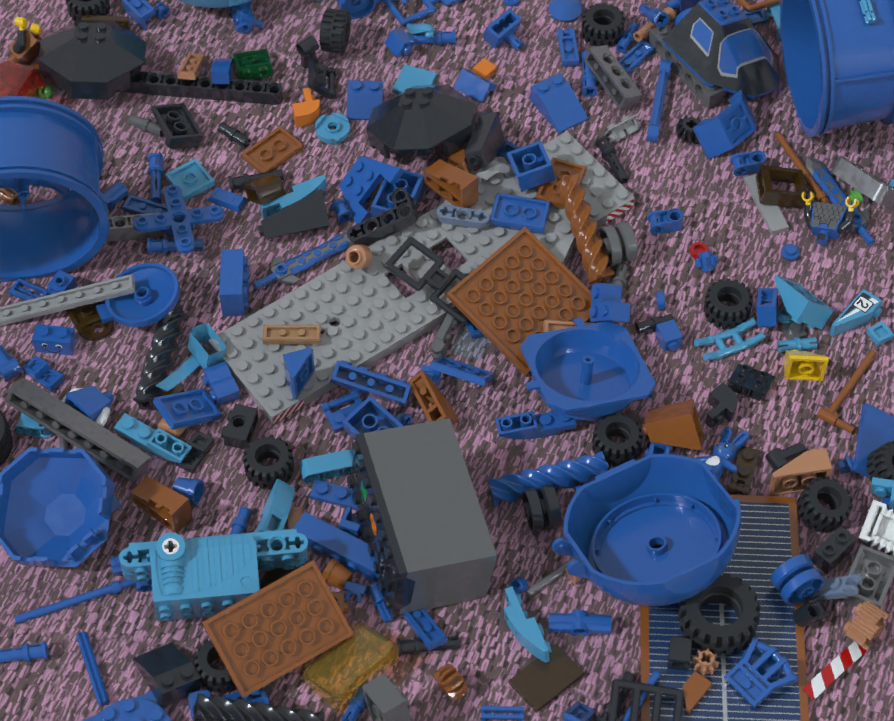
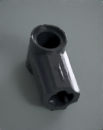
[296,36,319,69]
[765,442,807,472]

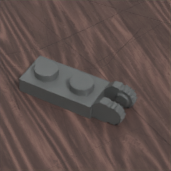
[431,310,459,359]

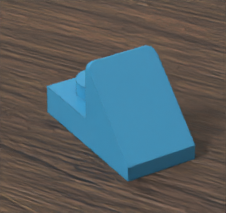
[870,477,894,510]

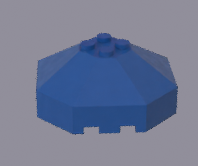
[0,447,115,567]

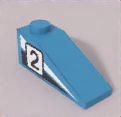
[829,289,883,337]

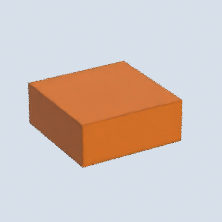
[473,58,497,79]

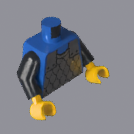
[802,191,859,245]

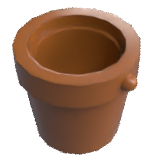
[322,558,353,591]

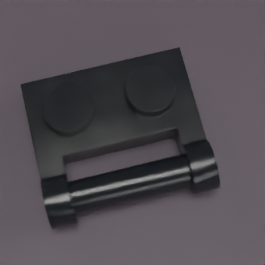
[308,58,337,99]

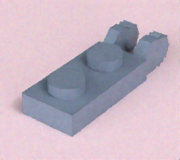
[810,574,863,600]

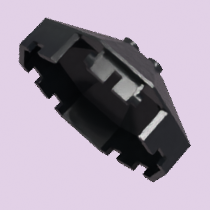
[38,20,147,100]
[366,84,479,159]

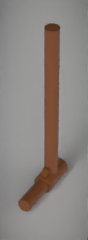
[816,350,876,434]

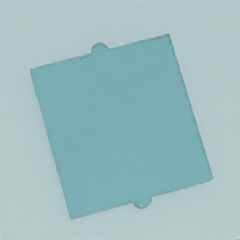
[451,326,489,361]

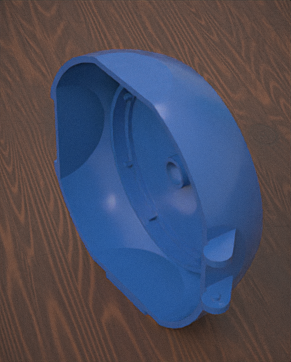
[552,454,741,606]

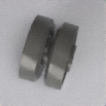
[599,221,638,266]

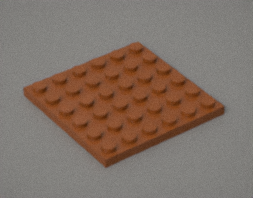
[446,227,591,376]

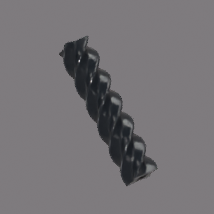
[133,304,188,411]
[193,693,325,721]

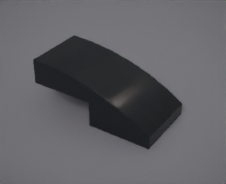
[176,431,214,474]

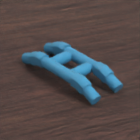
[694,318,766,361]

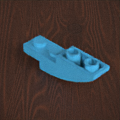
[260,175,327,219]
[114,413,192,463]
[256,479,295,532]
[504,587,552,663]

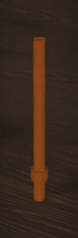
[775,132,830,203]

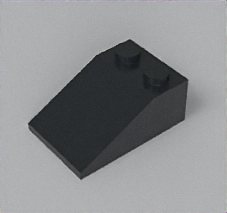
[133,643,201,708]

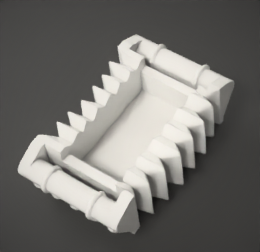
[859,500,894,557]

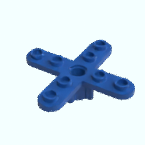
[133,185,224,254]

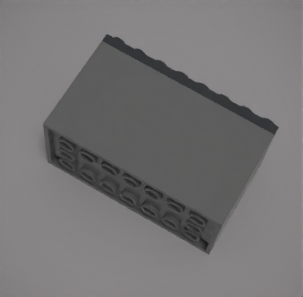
[347,418,497,616]

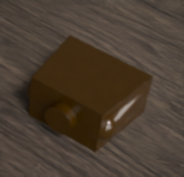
[243,174,286,205]

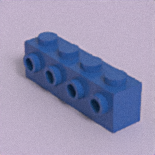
[330,360,411,407]

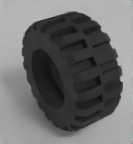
[678,573,761,656]

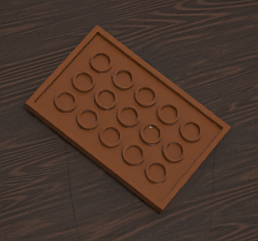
[201,560,354,698]

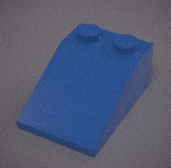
[530,73,588,134]

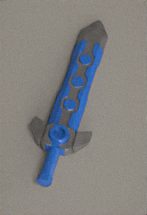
[805,156,875,246]
[252,231,354,290]

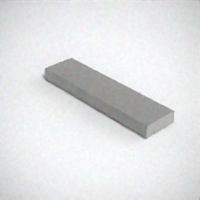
[744,174,789,235]

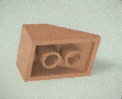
[767,448,832,496]

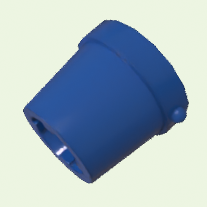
[173,477,205,505]

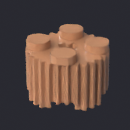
[843,601,890,650]

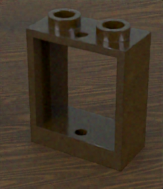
[755,165,809,209]

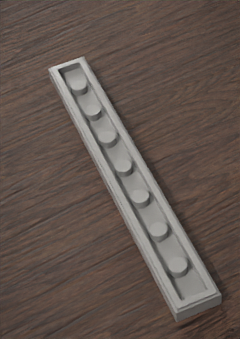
[0,274,136,326]

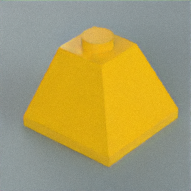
[784,350,829,381]

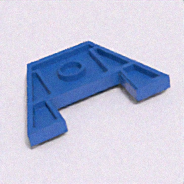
[339,156,405,224]

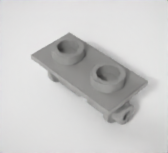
[604,114,641,142]

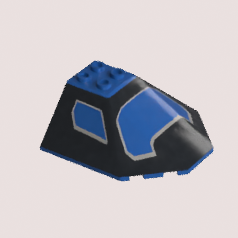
[661,0,780,99]

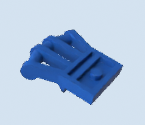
[724,637,799,709]

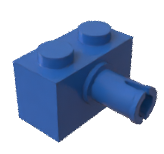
[483,8,524,51]

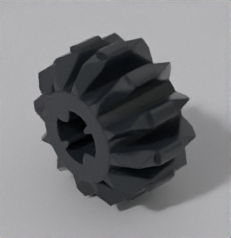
[675,115,701,145]

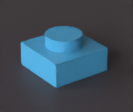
[866,321,894,346]

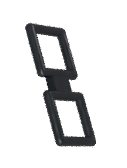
[384,237,469,324]

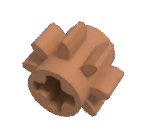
[692,649,719,677]

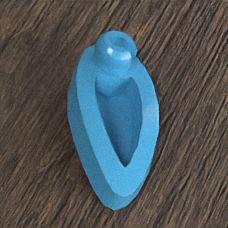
[407,23,435,38]

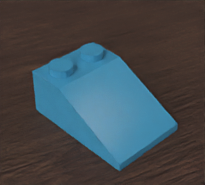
[774,275,834,329]

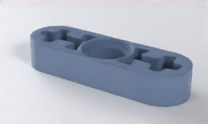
[437,205,490,229]

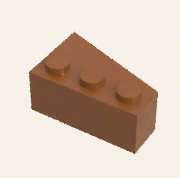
[424,159,478,208]
[130,476,193,533]

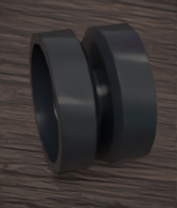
[522,483,562,533]

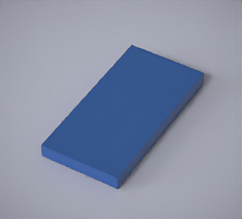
[853,403,894,478]

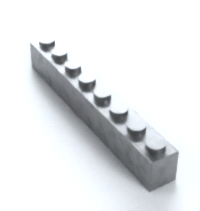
[6,378,151,482]

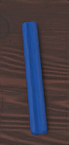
[76,631,110,706]

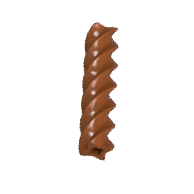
[555,174,614,284]

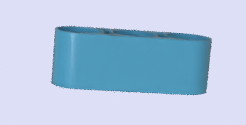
[299,449,354,484]

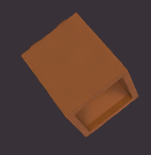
[643,399,704,450]

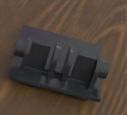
[728,364,775,401]

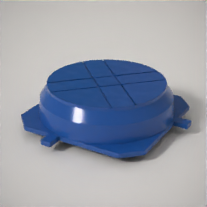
[520,318,656,420]

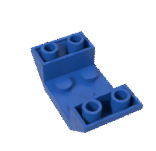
[693,90,756,159]

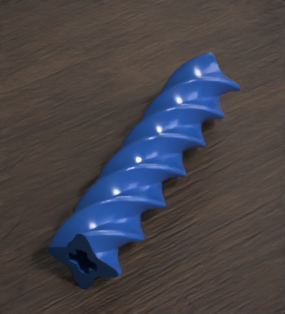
[487,451,609,507]

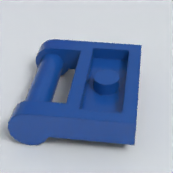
[320,390,362,433]

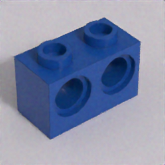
[756,288,779,328]

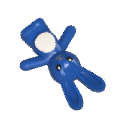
[695,427,750,481]

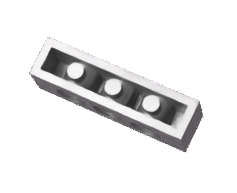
[584,45,642,110]

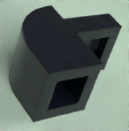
[705,382,737,428]

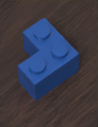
[589,283,631,324]

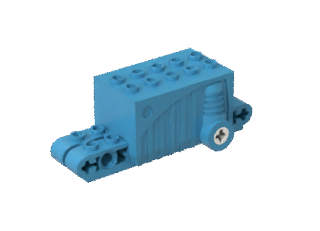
[119,529,308,622]

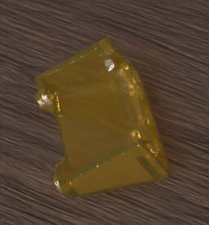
[302,622,399,714]

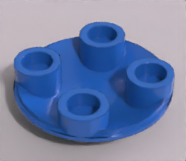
[548,0,582,22]

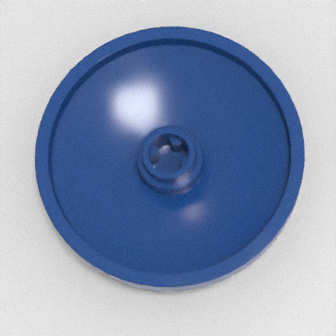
[105,263,180,327]

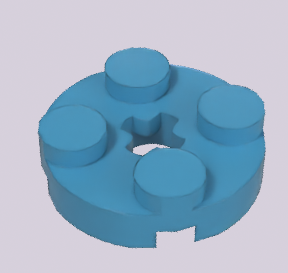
[315,112,350,145]

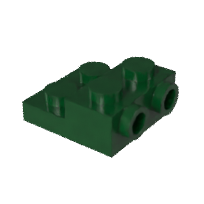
[233,49,273,80]

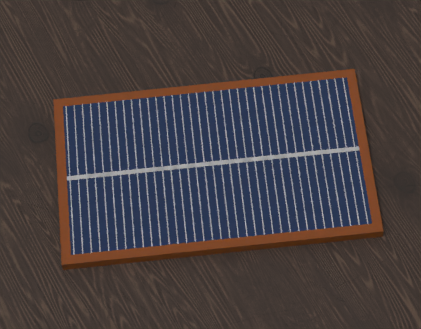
[640,495,809,721]

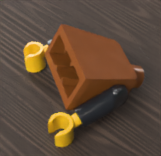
[6,17,42,67]

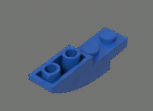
[495,411,577,439]

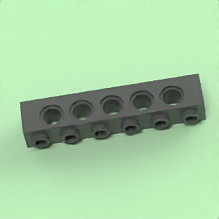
[649,25,724,109]

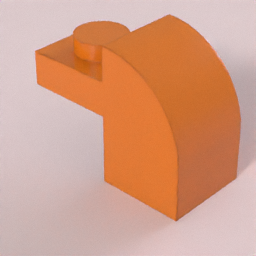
[292,88,321,128]

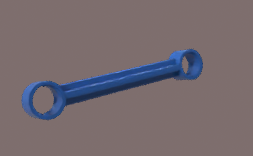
[646,59,671,143]

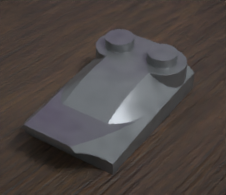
[842,544,894,608]

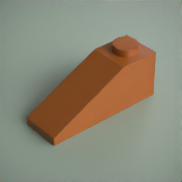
[408,370,459,426]

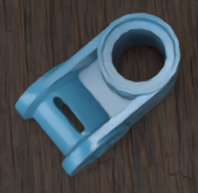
[14,412,54,439]

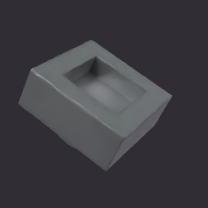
[781,322,807,340]

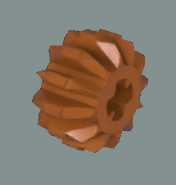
[434,664,468,701]

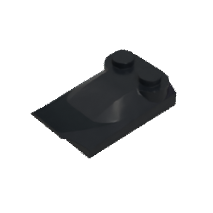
[151,103,204,150]

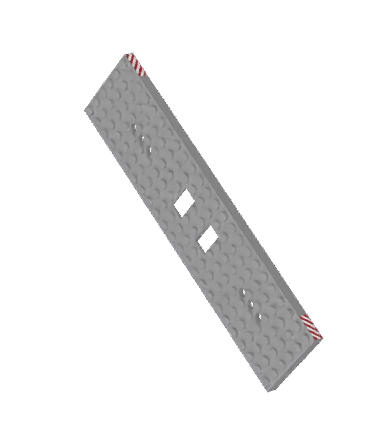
[208,131,635,425]

